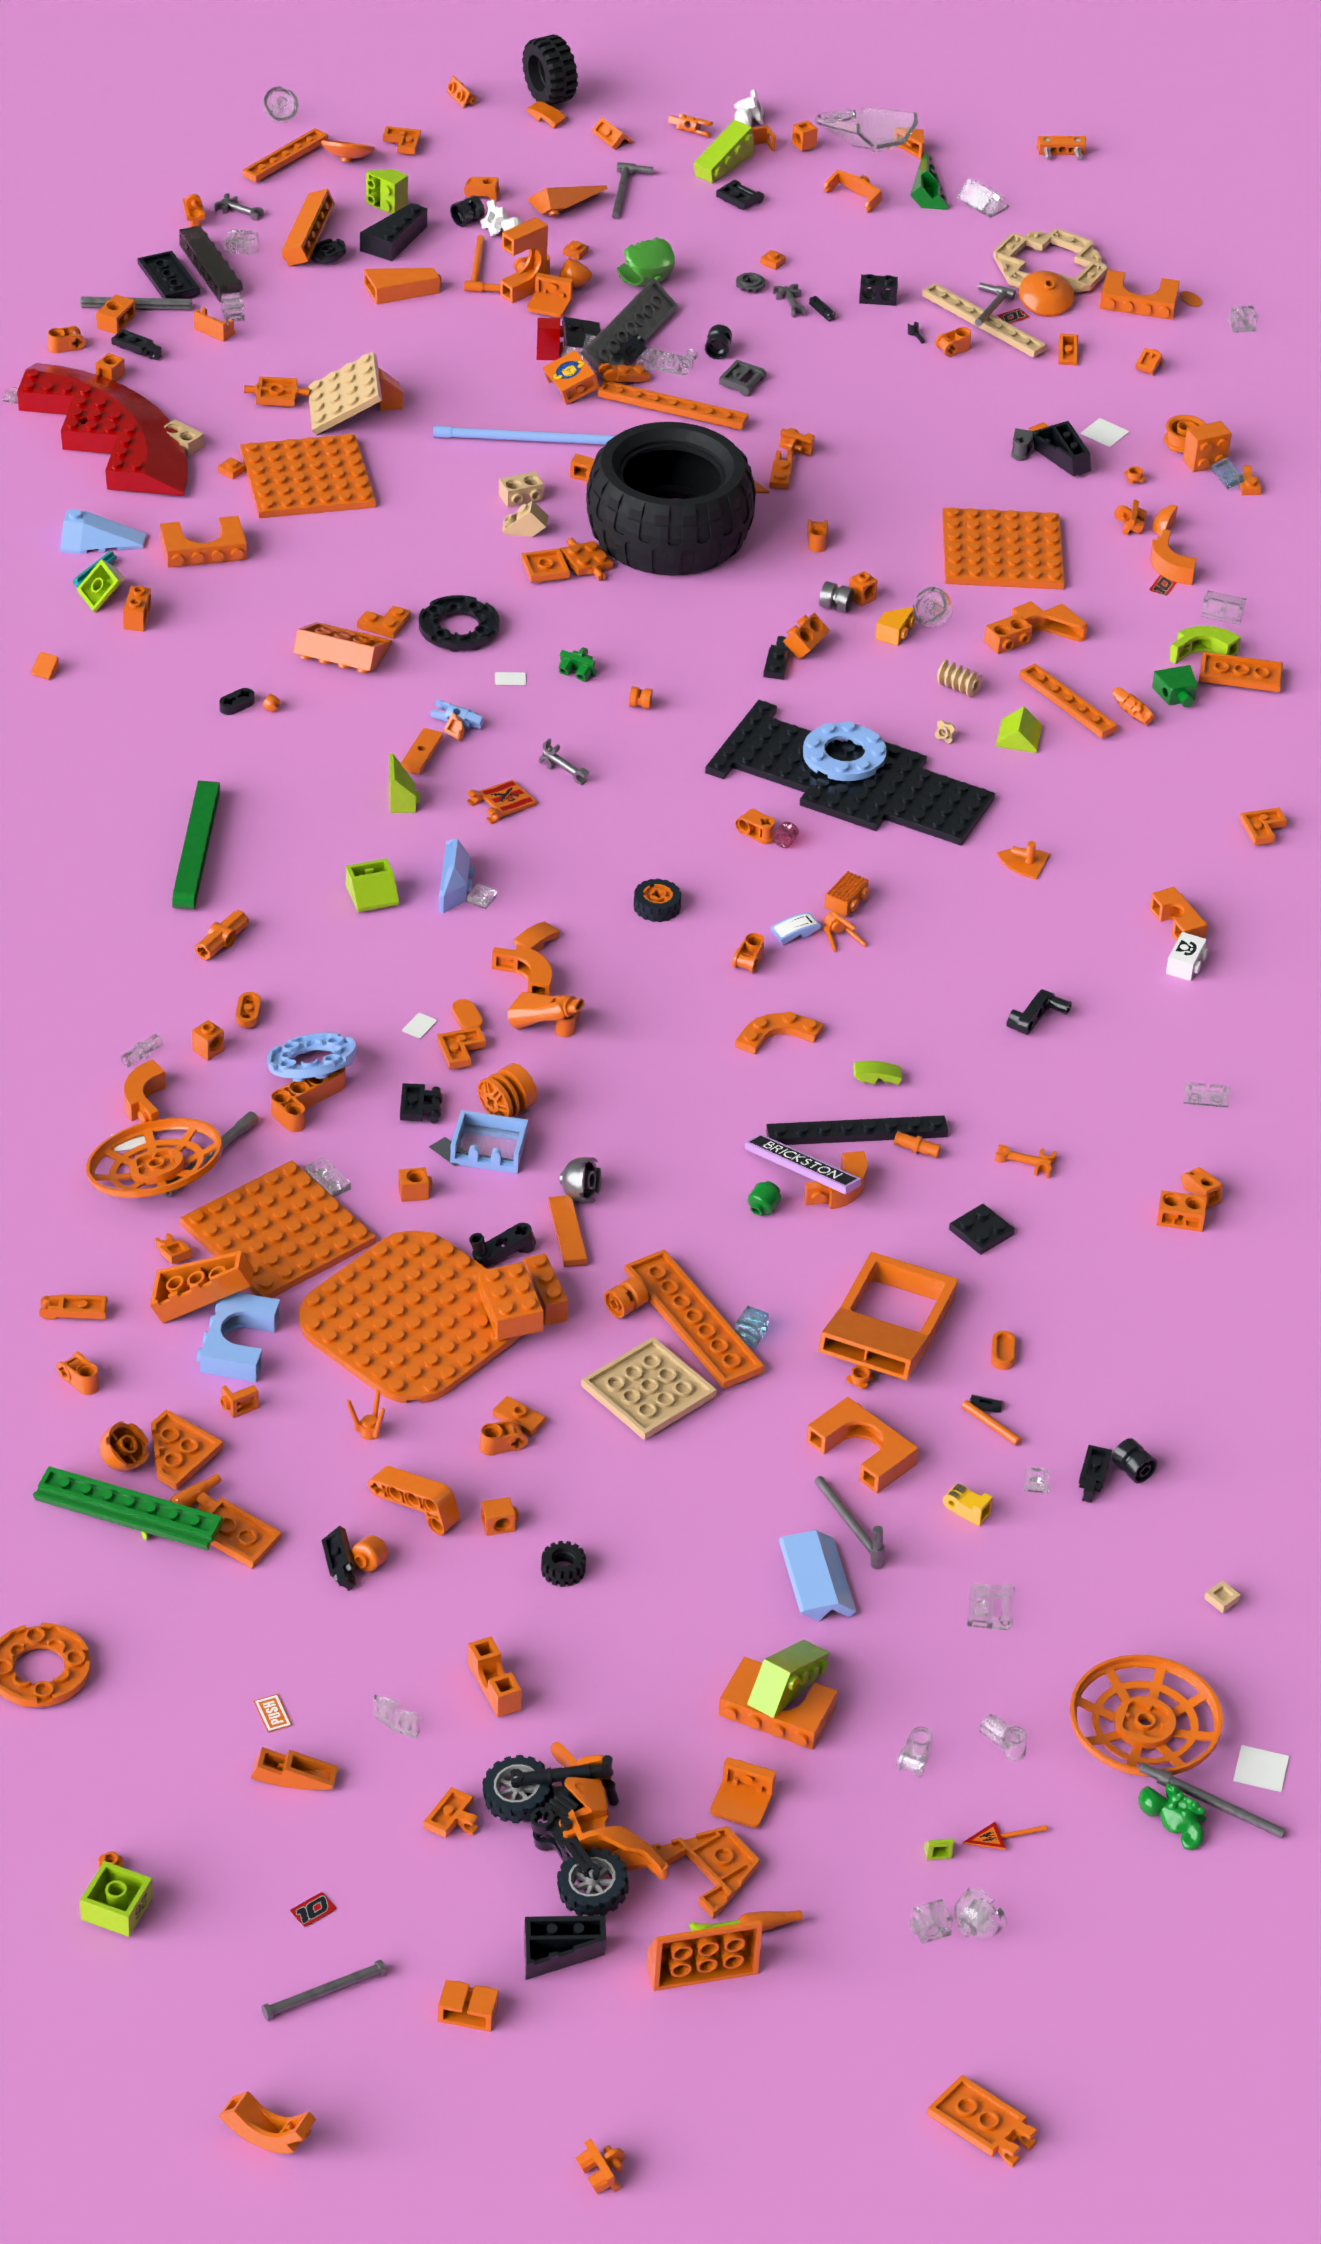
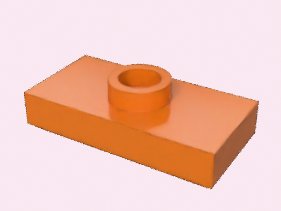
[492,1396,546,1437]

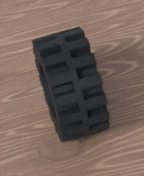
[541,1541,586,1587]

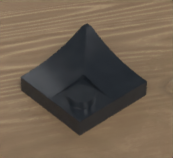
[562,317,601,351]

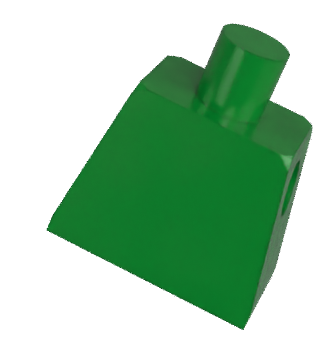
[1152,665,1197,707]

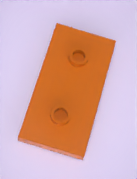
[1199,652,1283,692]

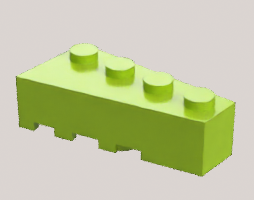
[747,1640,830,1718]

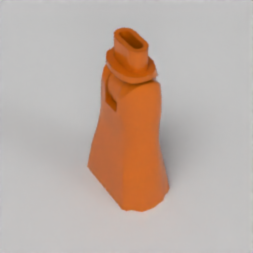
[507,992,585,1030]

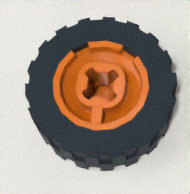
[633,878,681,922]

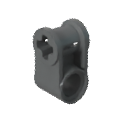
[1011,428,1033,461]

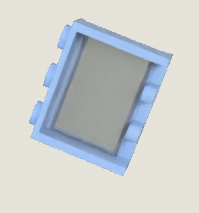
[450,1110,528,1174]

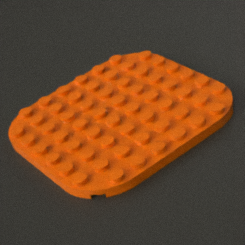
[299,1231,522,1403]

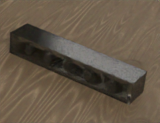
[179,225,243,302]

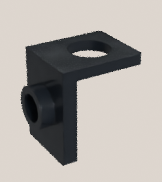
[618,332,647,364]

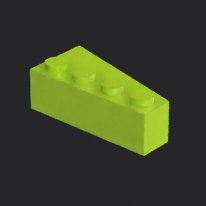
[694,120,755,184]

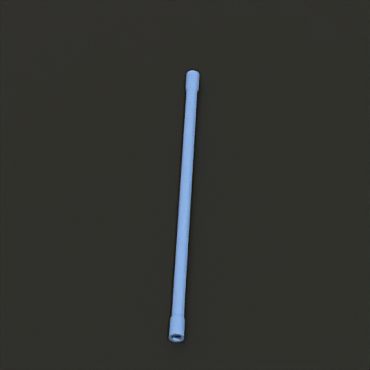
[433,426,615,445]

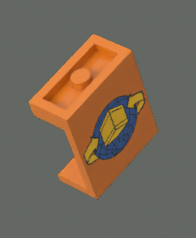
[543,350,600,405]

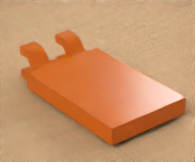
[196,1492,282,1569]
[927,2075,1037,2167]

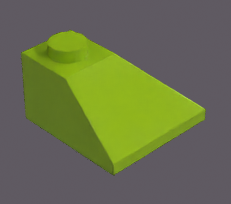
[76,559,126,613]
[389,753,420,813]

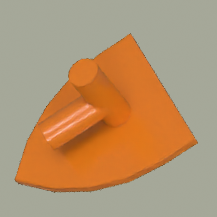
[997,841,1050,880]

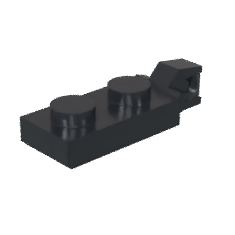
[111,329,162,360]
[763,636,790,680]
[1079,1445,1112,1503]
[321,1526,356,1591]

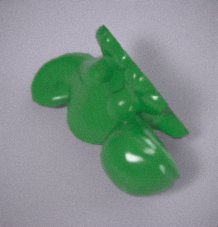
[1138,1784,1207,1850]

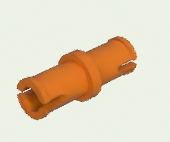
[894,1131,941,1159]

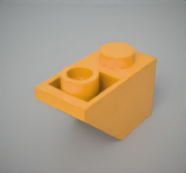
[875,607,915,646]

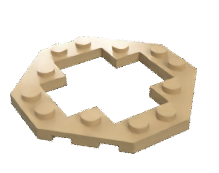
[993,229,1107,293]

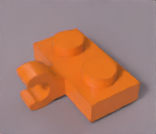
[423,1787,478,1838]

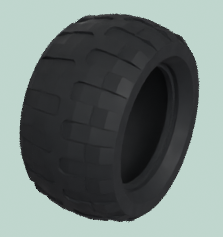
[586,422,756,576]

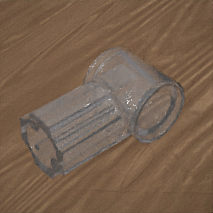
[979,1714,1027,1761]

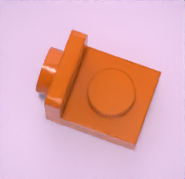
[1135,348,1163,375]
[220,1385,259,1418]

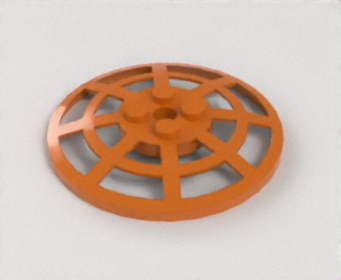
[86,1118,223,1198]
[1070,1654,1223,1777]

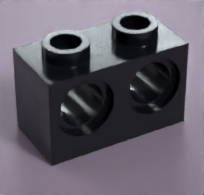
[859,274,898,306]

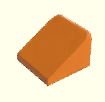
[31,652,59,680]

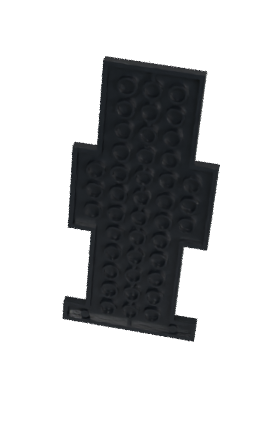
[705,699,995,846]

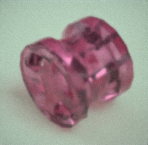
[773,821,799,848]

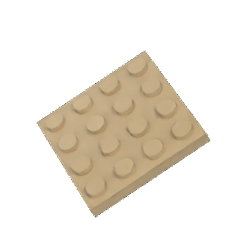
[308,352,382,435]
[581,1337,717,1440]

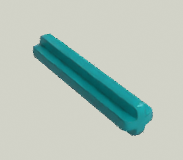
[73,551,117,588]

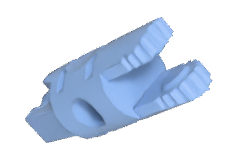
[430,700,484,729]

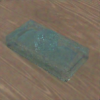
[1211,457,1244,490]

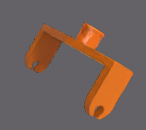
[823,169,883,212]

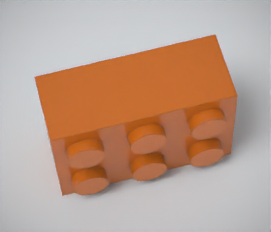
[478,1262,544,1340]

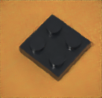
[949,1204,1015,1255]

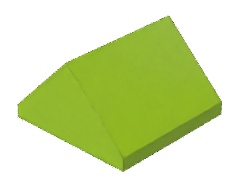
[996,706,1042,753]

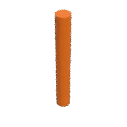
[961,1400,1022,1446]

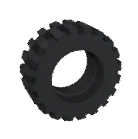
[522,34,578,105]

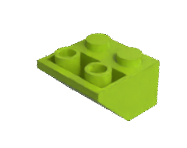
[366,169,408,214]
[346,858,399,912]

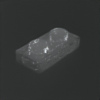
[305,1157,351,1198]

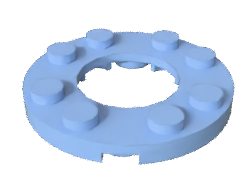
[803,721,886,781]
[267,1032,357,1081]

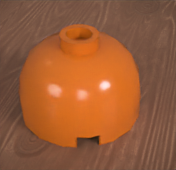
[99,1421,149,1472]

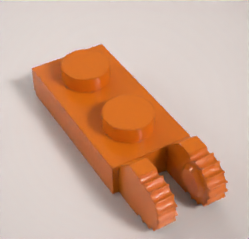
[598,363,651,382]
[769,450,793,490]
[39,1294,108,1320]

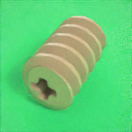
[937,659,983,697]

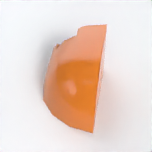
[1152,505,1178,536]

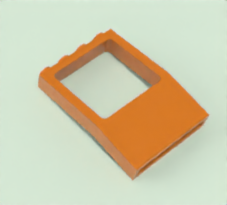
[818,1251,959,1381]

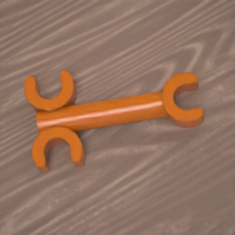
[995,1144,1057,1178]

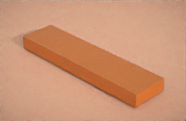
[548,1195,587,1267]

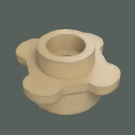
[935,720,956,743]

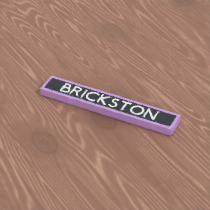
[745,1134,861,1195]

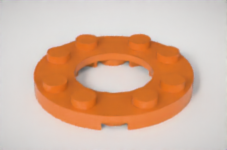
[0,1623,91,1707]

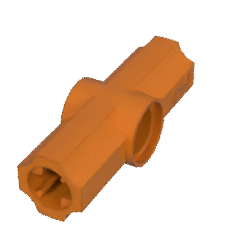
[195,909,249,961]

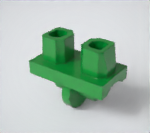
[558,647,597,682]

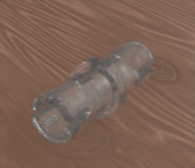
[121,1034,163,1068]

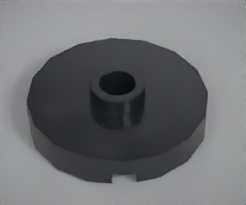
[311,239,347,264]

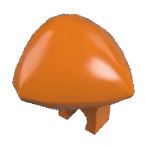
[559,258,592,289]

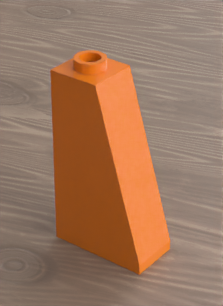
[364,268,442,305]

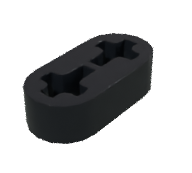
[219,688,255,715]

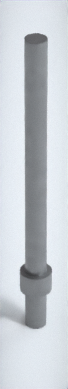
[1139,1762,1285,1838]

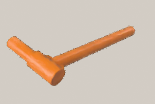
[464,235,500,292]

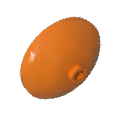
[321,140,375,162]
[1019,270,1074,317]

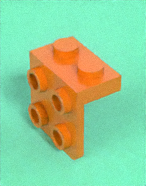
[527,273,573,318]
[710,1757,776,1828]

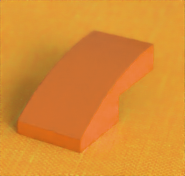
[526,101,566,129]
[513,921,560,951]

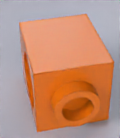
[792,120,818,151]
[96,353,125,382]
[849,571,878,607]
[192,1020,224,1061]
[398,1167,433,1202]
[481,1497,519,1536]

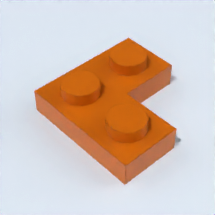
[383,126,421,155]
[357,606,411,639]
[1239,807,1287,846]
[437,1026,486,1070]

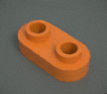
[236,992,261,1028]

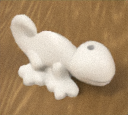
[734,89,765,126]
[480,200,522,237]

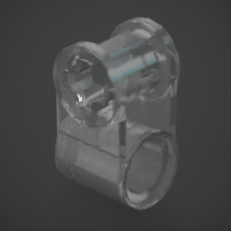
[222,229,259,255]
[896,1727,933,1778]

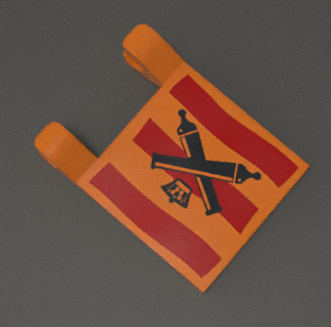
[467,780,537,824]

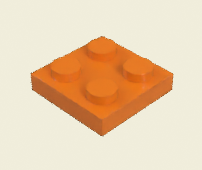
[521,548,570,583]

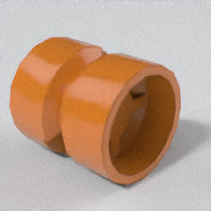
[604,1277,649,1318]

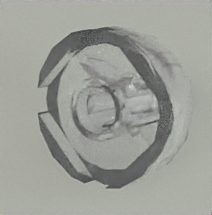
[262,86,299,124]
[913,587,953,628]
[954,1887,1007,1940]

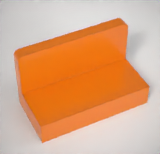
[591,117,633,150]

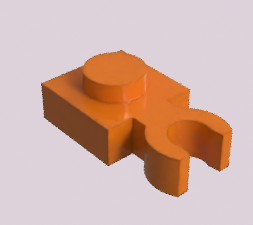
[155,1233,192,1265]

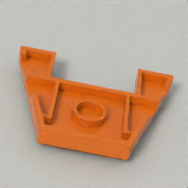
[651,1826,760,1919]

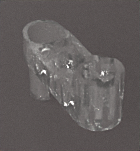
[636,348,698,375]

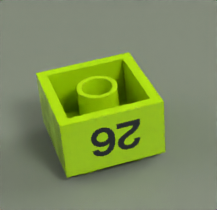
[80,1861,153,1937]

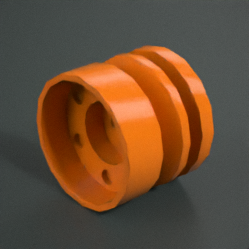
[478,1063,538,1117]

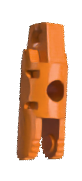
[668,113,713,137]
[1112,687,1155,726]

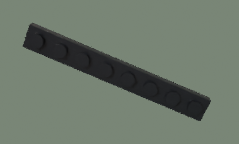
[766,1115,948,1145]

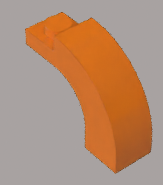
[1150,529,1197,585]
[492,945,552,996]
[124,1059,166,1123]
[804,1151,867,1209]
[219,2091,316,2154]

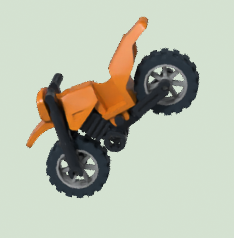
[482,1742,669,1916]

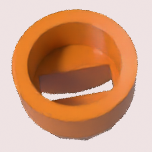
[263,694,281,712]

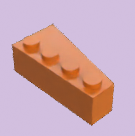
[150,1251,254,1323]

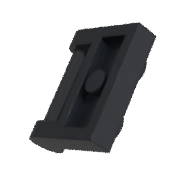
[716,180,764,210]

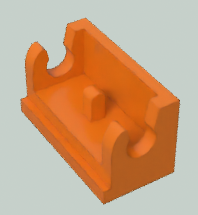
[194,307,235,342]

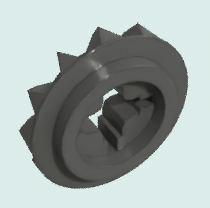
[736,272,765,293]

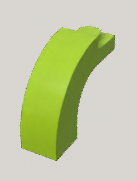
[1170,626,1241,664]

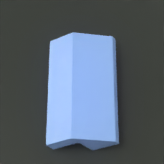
[779,1530,856,1621]

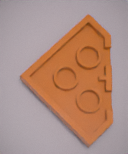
[151,1409,223,1491]

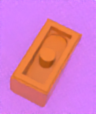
[1058,333,1078,365]

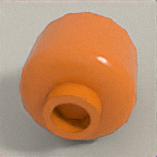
[351,1535,388,1572]

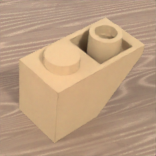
[502,500,549,537]

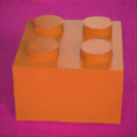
[1183,421,1232,472]

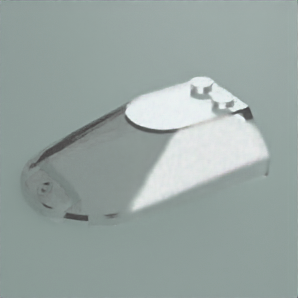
[815,108,918,152]

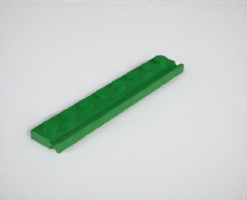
[33,1466,224,1551]

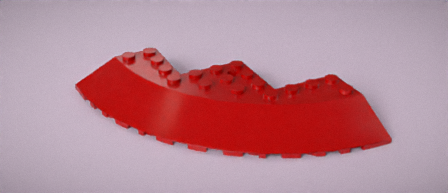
[17,363,188,496]

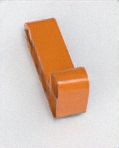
[271,1067,345,1132]
[368,1466,460,1535]

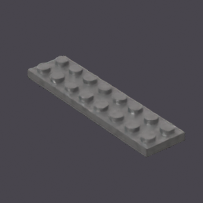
[581,278,678,380]

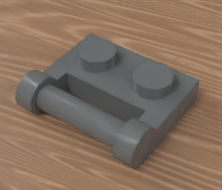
[719,360,767,396]

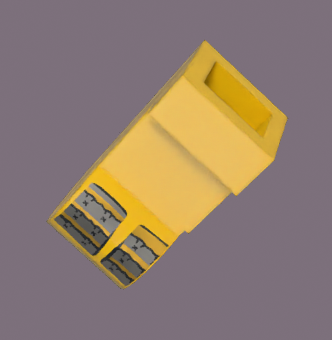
[943,1483,993,1526]

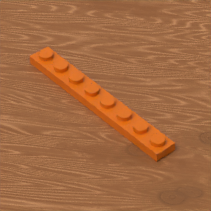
[598,380,748,430]

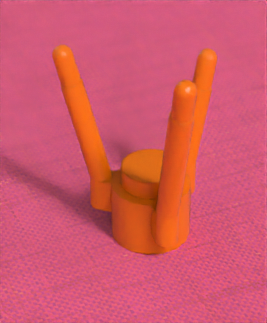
[823,911,867,951]
[346,1390,385,1440]

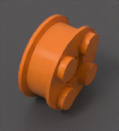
[1164,415,1206,453]

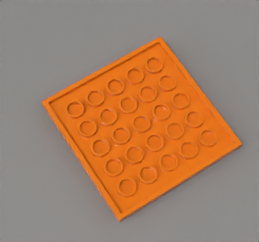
[240,434,376,518]
[942,507,1064,590]
[180,1160,376,1298]

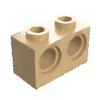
[163,419,204,457]
[499,471,544,508]

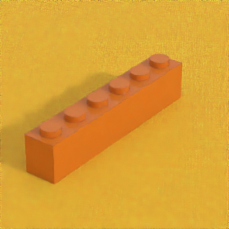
[282,189,335,266]

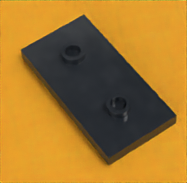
[137,251,200,299]

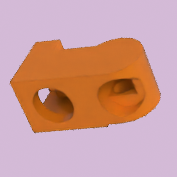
[464,177,500,201]
[1181,1167,1223,1209]

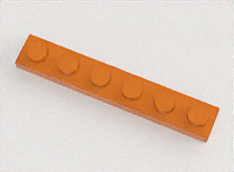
[243,128,328,182]
[1019,664,1118,739]

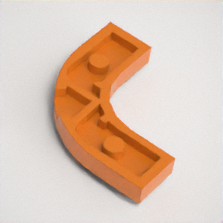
[735,1012,824,1054]

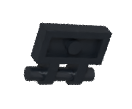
[400,1083,443,1124]

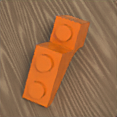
[1012,601,1088,642]

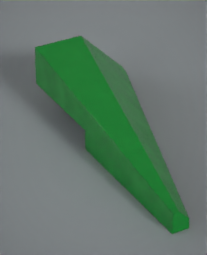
[910,153,949,210]

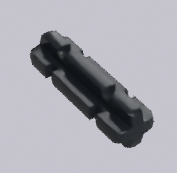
[809,296,836,321]

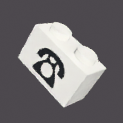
[1166,932,1208,981]

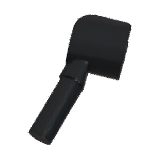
[908,322,925,344]

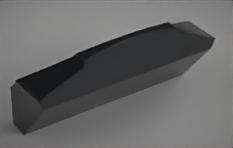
[969,1394,1003,1412]

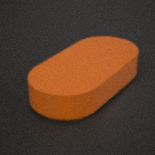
[452,999,482,1030]
[991,1331,1016,1370]

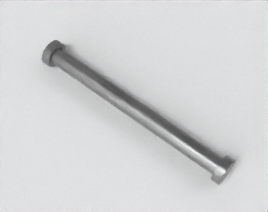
[261,1959,386,2021]

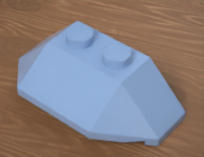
[439,839,474,913]

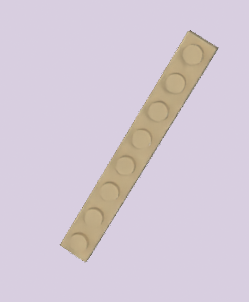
[922,283,1046,358]

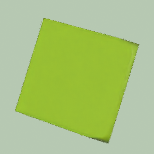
[924,1838,955,1860]

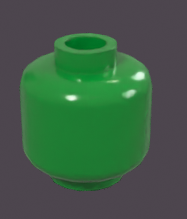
[747,1181,782,1216]

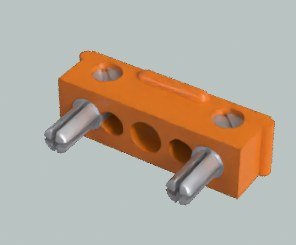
[1036,136,1087,160]

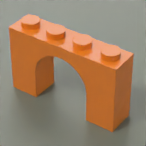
[500,217,548,303]
[1100,270,1180,320]
[160,516,247,568]
[806,1397,918,1493]
[718,1657,838,1750]

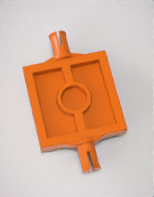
[244,376,310,407]
[560,538,613,581]

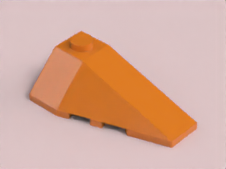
[528,185,608,216]

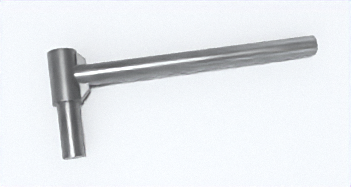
[612,162,653,219]
[975,282,1016,326]
[815,1476,884,1569]

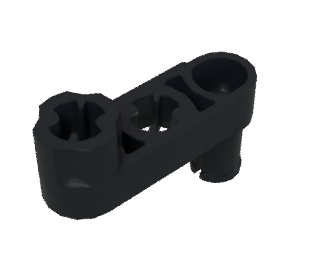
[1006,989,1072,1035]
[469,1222,536,1267]

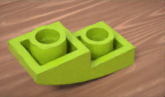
[853,1061,902,1085]

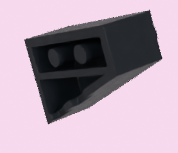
[1033,421,1091,476]
[524,1916,606,1980]

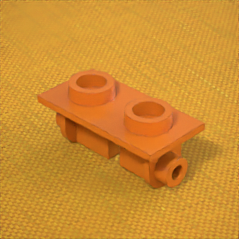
[446,76,476,108]

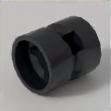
[450,196,485,226]
[705,324,732,360]
[1111,1438,1158,1484]

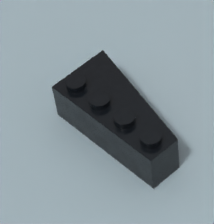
[360,203,428,261]

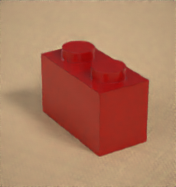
[537,318,564,360]

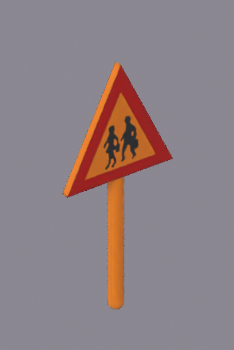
[963,1822,1048,1850]

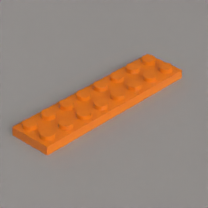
[624,1249,764,1389]

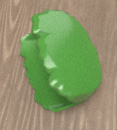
[617,237,675,287]

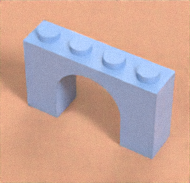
[197,1292,280,1382]

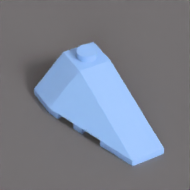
[60,509,147,554]

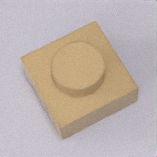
[1205,1580,1241,1613]

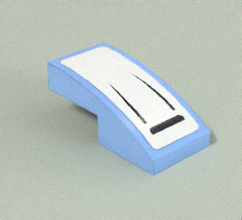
[770,912,821,945]

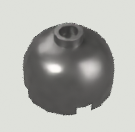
[560,1157,601,1203]

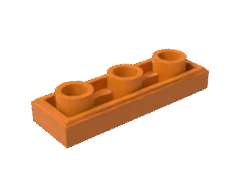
[401,728,443,774]

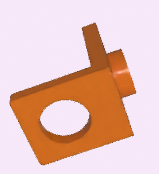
[752,125,776,151]

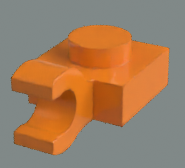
[1238,465,1262,495]

